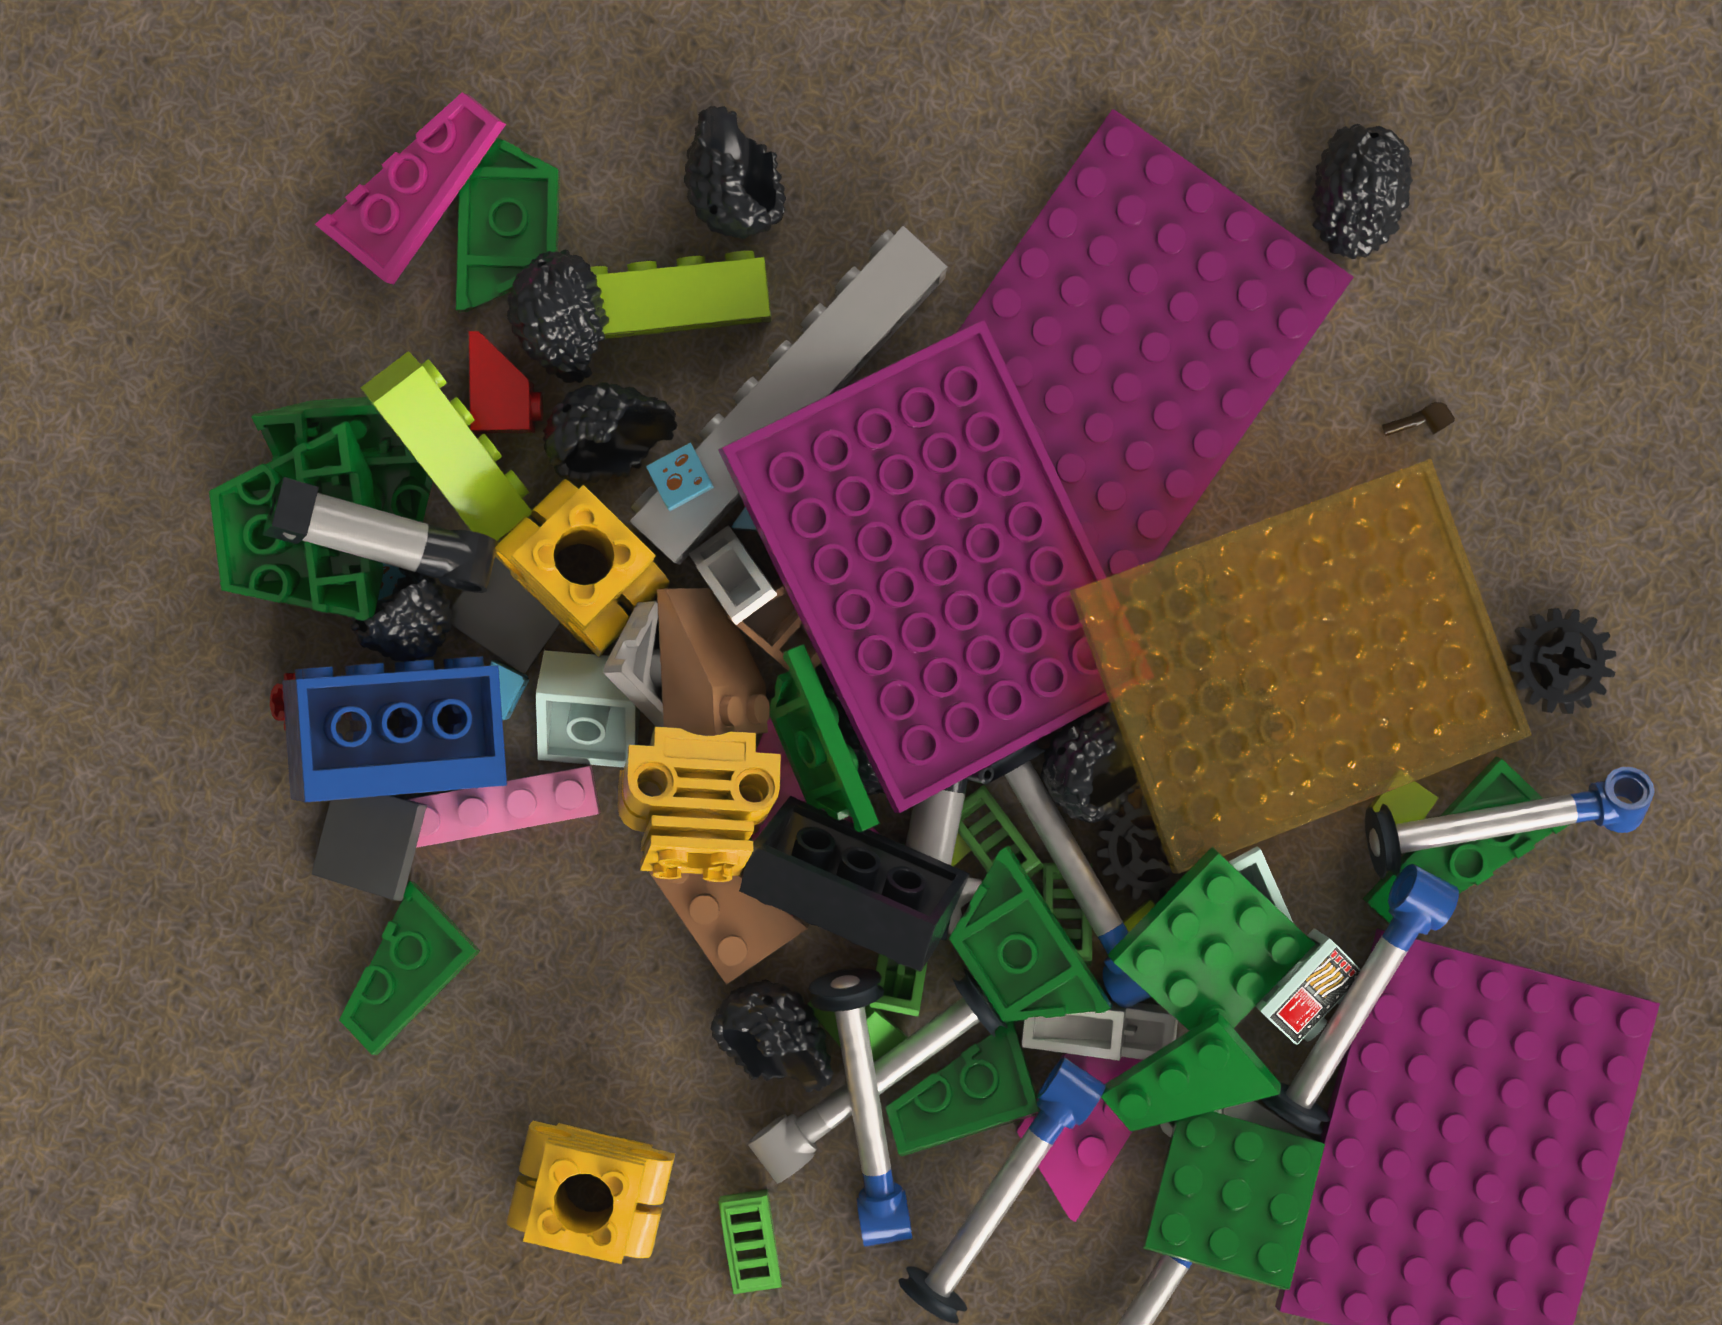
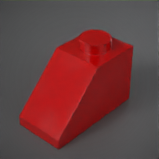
[469,331,543,434]

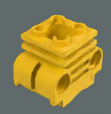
[495,479,670,657]
[618,727,781,882]
[506,1121,675,1264]

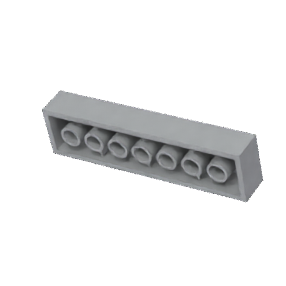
[630,226,948,565]

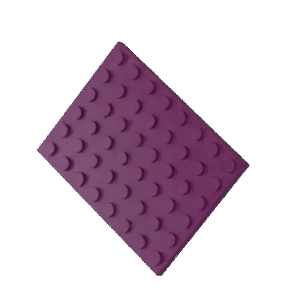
[957,109,1354,597]
[718,320,1153,813]
[1275,928,1660,1325]

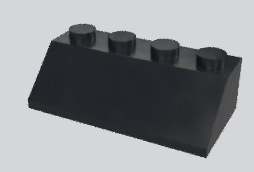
[739,796,970,972]

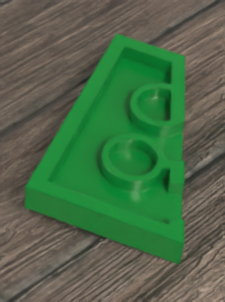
[339,881,480,1055]
[1101,1012,1281,1131]
[885,1021,1040,1157]

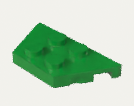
[456,138,560,313]
[770,644,879,832]
[949,845,1113,1022]

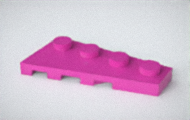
[315,92,506,285]

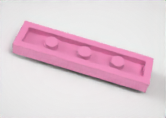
[408,765,600,848]

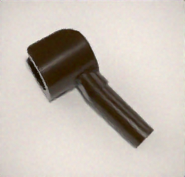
[1382,402,1455,436]

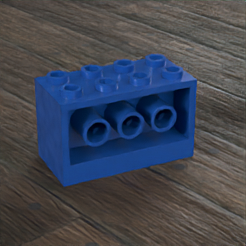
[282,656,507,802]

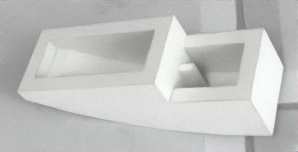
[689,525,777,625]
[1022,1000,1178,1061]

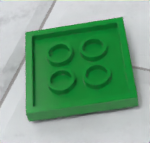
[1107,846,1315,1031]
[1142,1111,1325,1290]

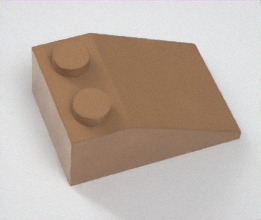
[657,588,770,736]

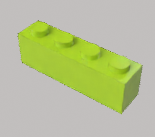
[590,251,772,339]
[360,351,532,541]

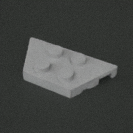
[603,601,664,727]

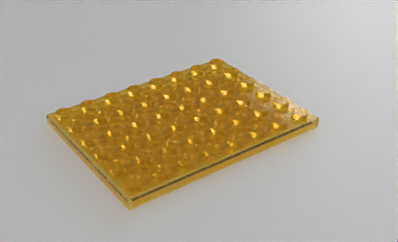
[1070,459,1532,874]

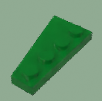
[1363,756,1570,924]

